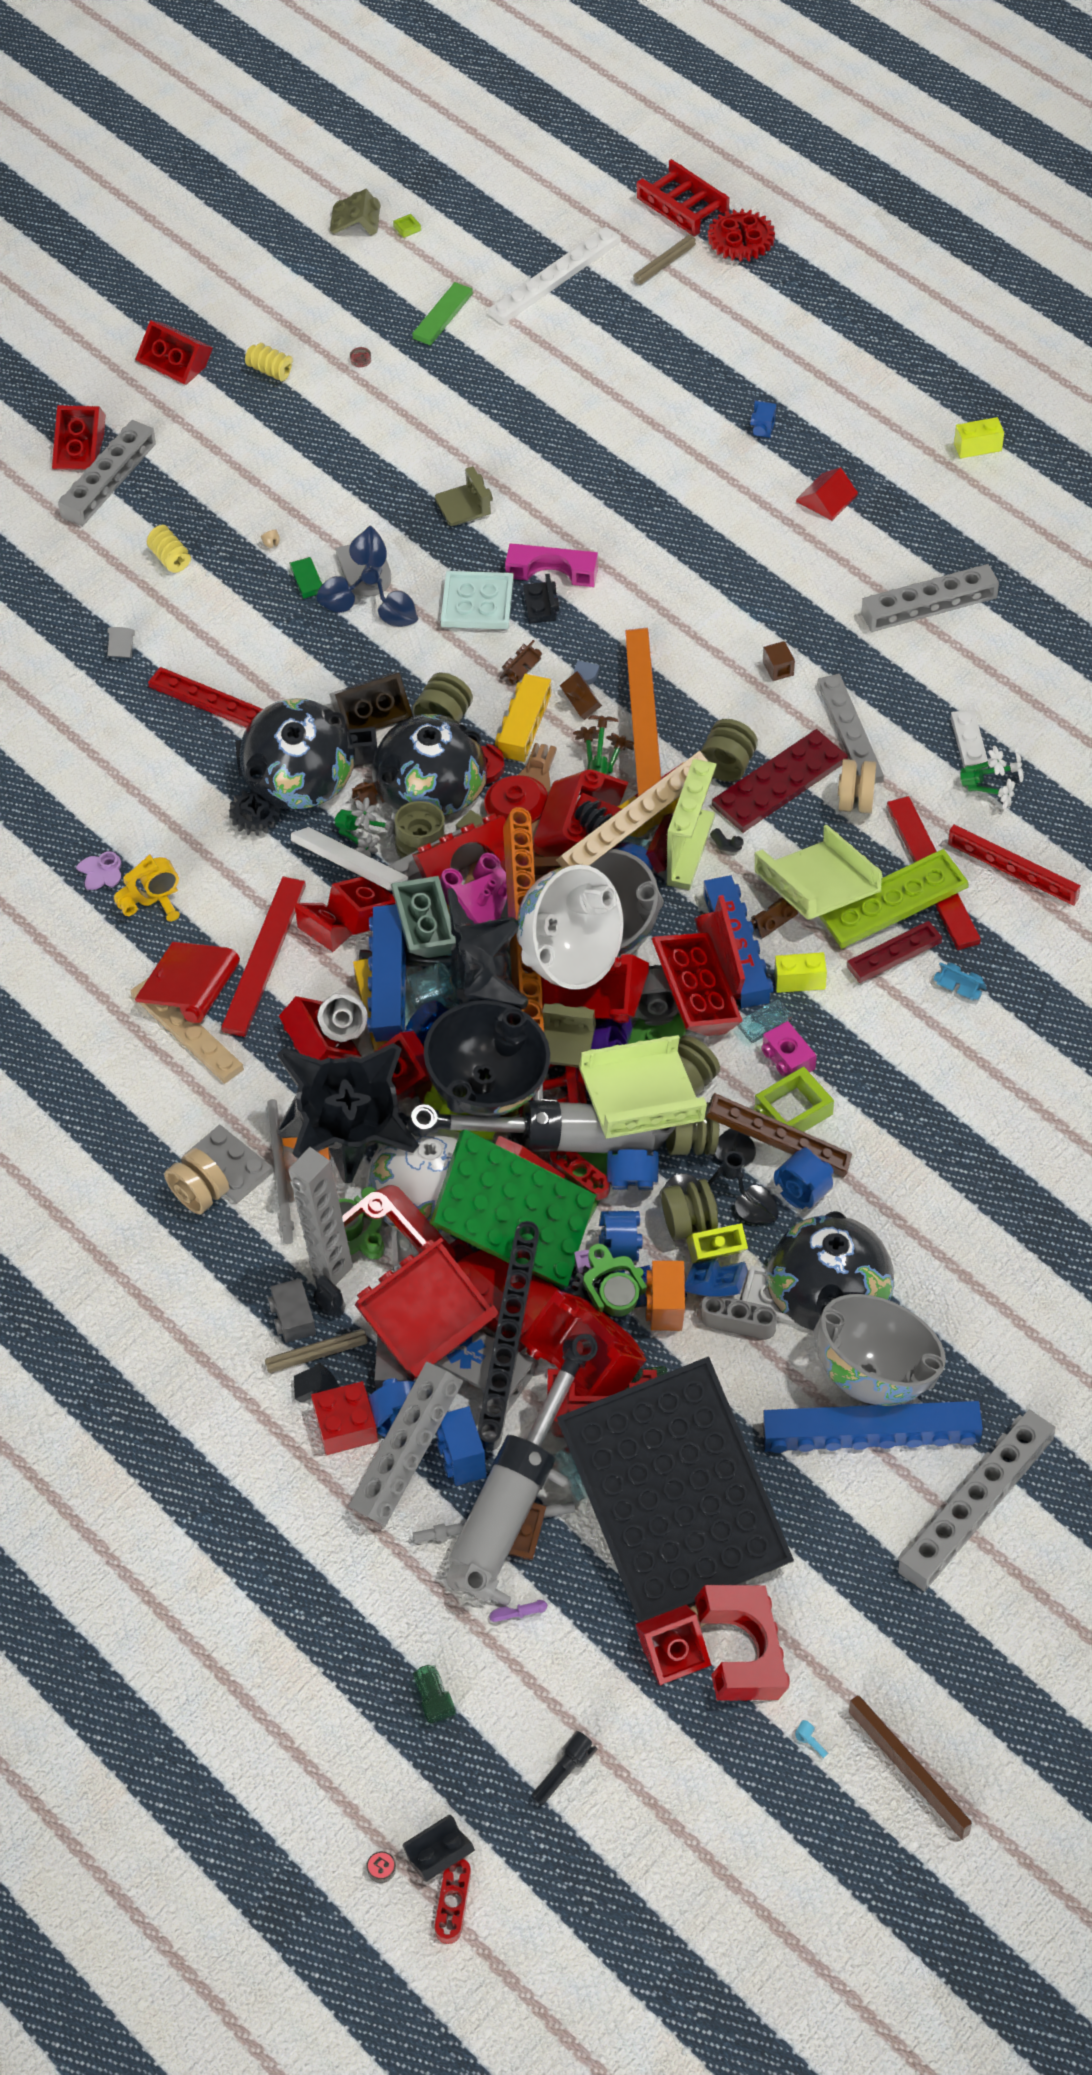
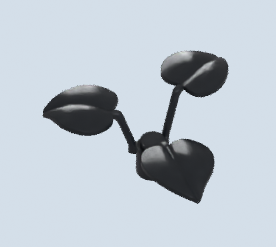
[659,1128,778,1224]

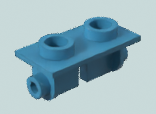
[934,962,987,1001]

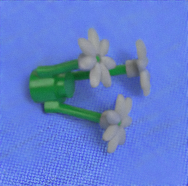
[335,798,396,858]

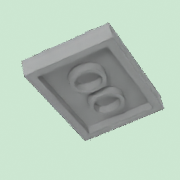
[183,1124,273,1204]

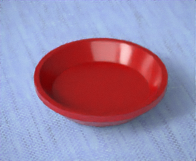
[484,775,548,824]

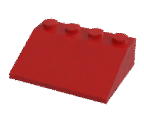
[652,933,743,1036]
[457,1250,560,1352]

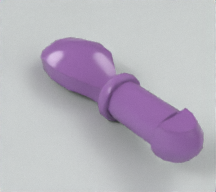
[489,1600,548,1622]

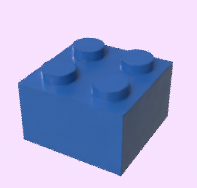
[436,1406,487,1486]

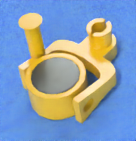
[114,854,180,922]

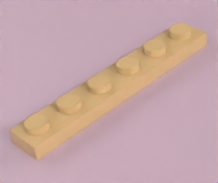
[130,977,244,1084]

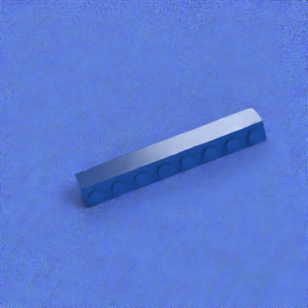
[763,1401,983,1453]

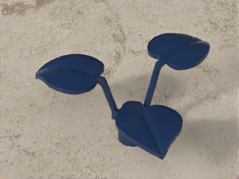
[317,526,419,627]

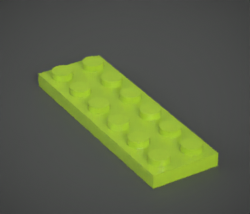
[819,849,969,949]

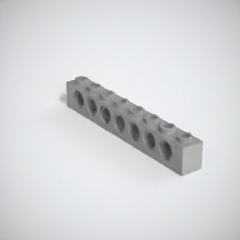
[288,1147,353,1285]
[898,1409,1056,1592]

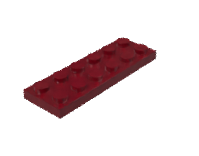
[712,729,848,833]

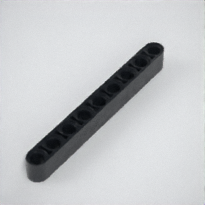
[478,1221,539,1451]

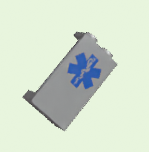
[435,1331,535,1413]

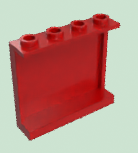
[355,1238,500,1381]

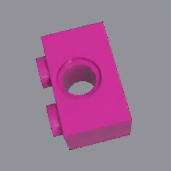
[761,1021,816,1077]

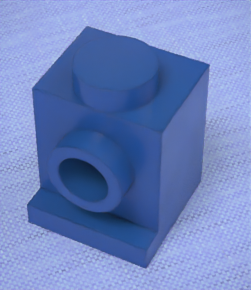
[750,401,776,438]

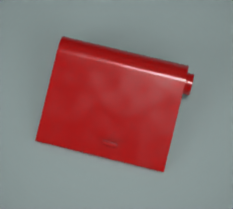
[694,895,745,1002]
[135,942,240,1023]

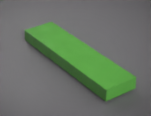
[412,282,473,345]

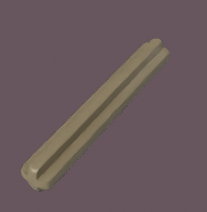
[633,235,696,285]
[265,1329,367,1373]

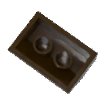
[329,672,413,730]

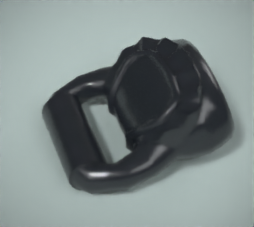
[313,1275,346,1317]

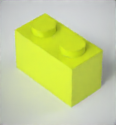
[954,417,1004,459]
[774,952,827,993]
[686,1223,748,1263]

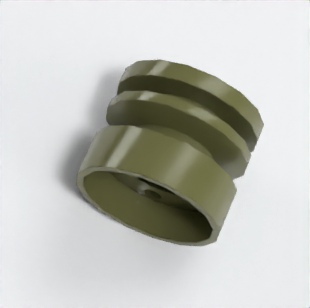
[413,672,473,723]
[700,719,758,782]
[395,801,445,859]
[678,1036,720,1097]
[666,1102,720,1155]
[661,1178,718,1241]

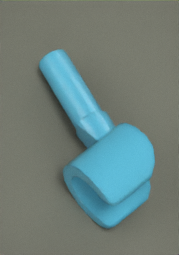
[795,1720,828,1758]

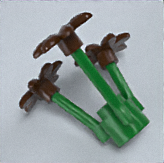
[573,715,634,775]

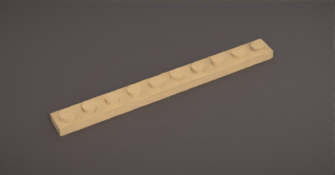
[556,751,708,867]

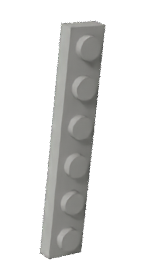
[817,674,884,784]

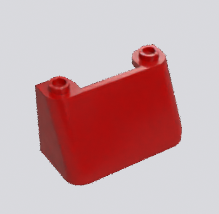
[541,954,649,1023]

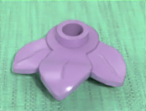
[76,851,121,890]

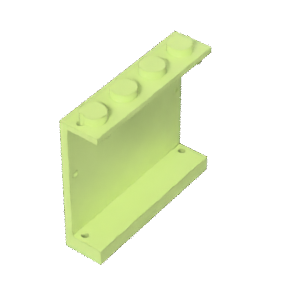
[667,759,717,890]
[755,825,883,920]
[579,1035,707,1139]

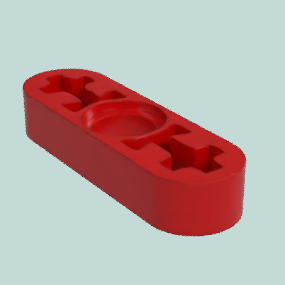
[550,1151,610,1200]
[435,1858,471,1944]

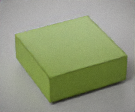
[393,214,421,238]

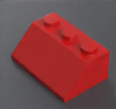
[135,320,213,385]
[279,996,362,1060]

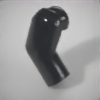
[710,828,744,853]

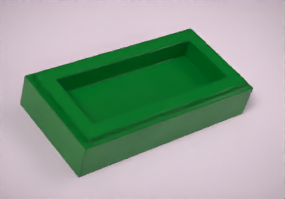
[289,557,322,599]

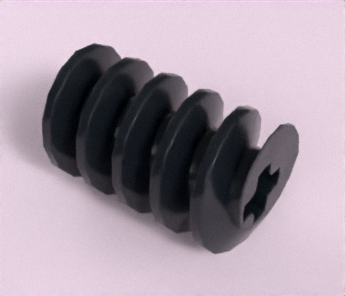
[574,800,617,849]

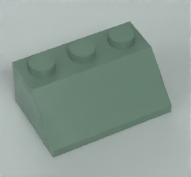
[391,876,455,958]

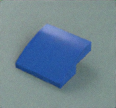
[685,1258,748,1296]

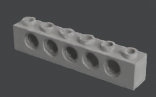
[58,420,156,527]
[861,564,999,632]
[348,1361,463,1527]

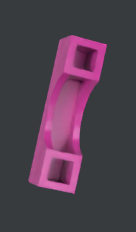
[505,543,598,587]

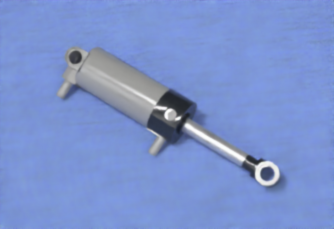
[407,1084,675,1155]
[446,1334,598,1606]

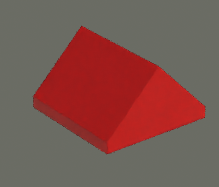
[796,467,858,521]
[295,903,353,952]

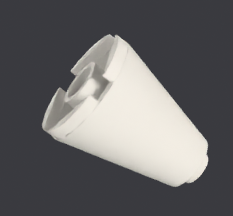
[317,988,368,1042]

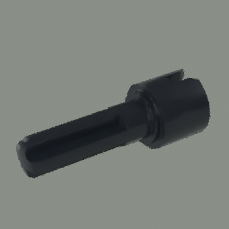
[531,1731,598,1806]

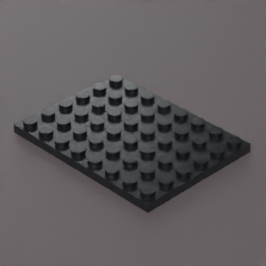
[556,1356,794,1623]

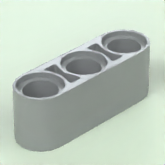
[701,1296,777,1340]

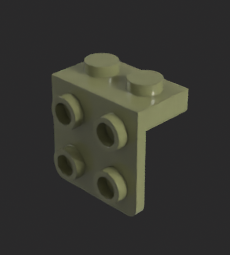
[330,189,381,235]
[435,466,493,526]
[543,1003,596,1068]

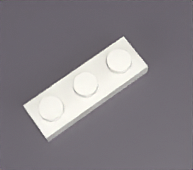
[951,710,988,769]

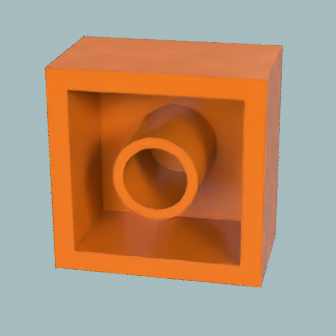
[645,1261,685,1331]

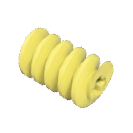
[245,343,293,382]
[146,525,191,573]

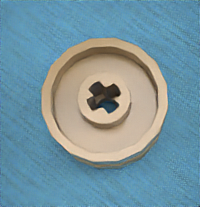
[838,759,876,814]
[164,1148,230,1214]

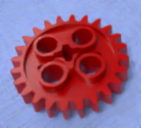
[708,209,775,262]

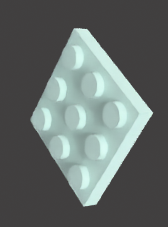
[441,571,514,629]

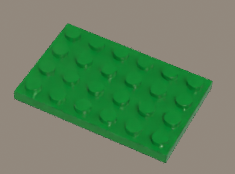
[429,1129,596,1289]

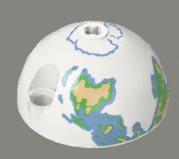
[517,865,623,989]
[366,1122,460,1236]

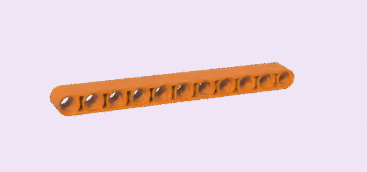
[625,627,662,797]
[503,807,544,1032]

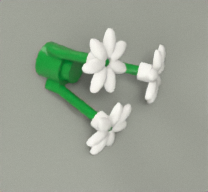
[960,746,1024,809]

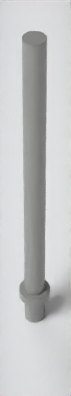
[267,1099,295,1244]

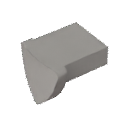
[107,627,135,658]

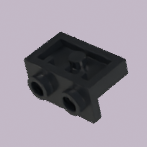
[523,573,559,624]
[402,1814,475,1882]

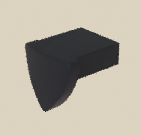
[294,1363,339,1403]

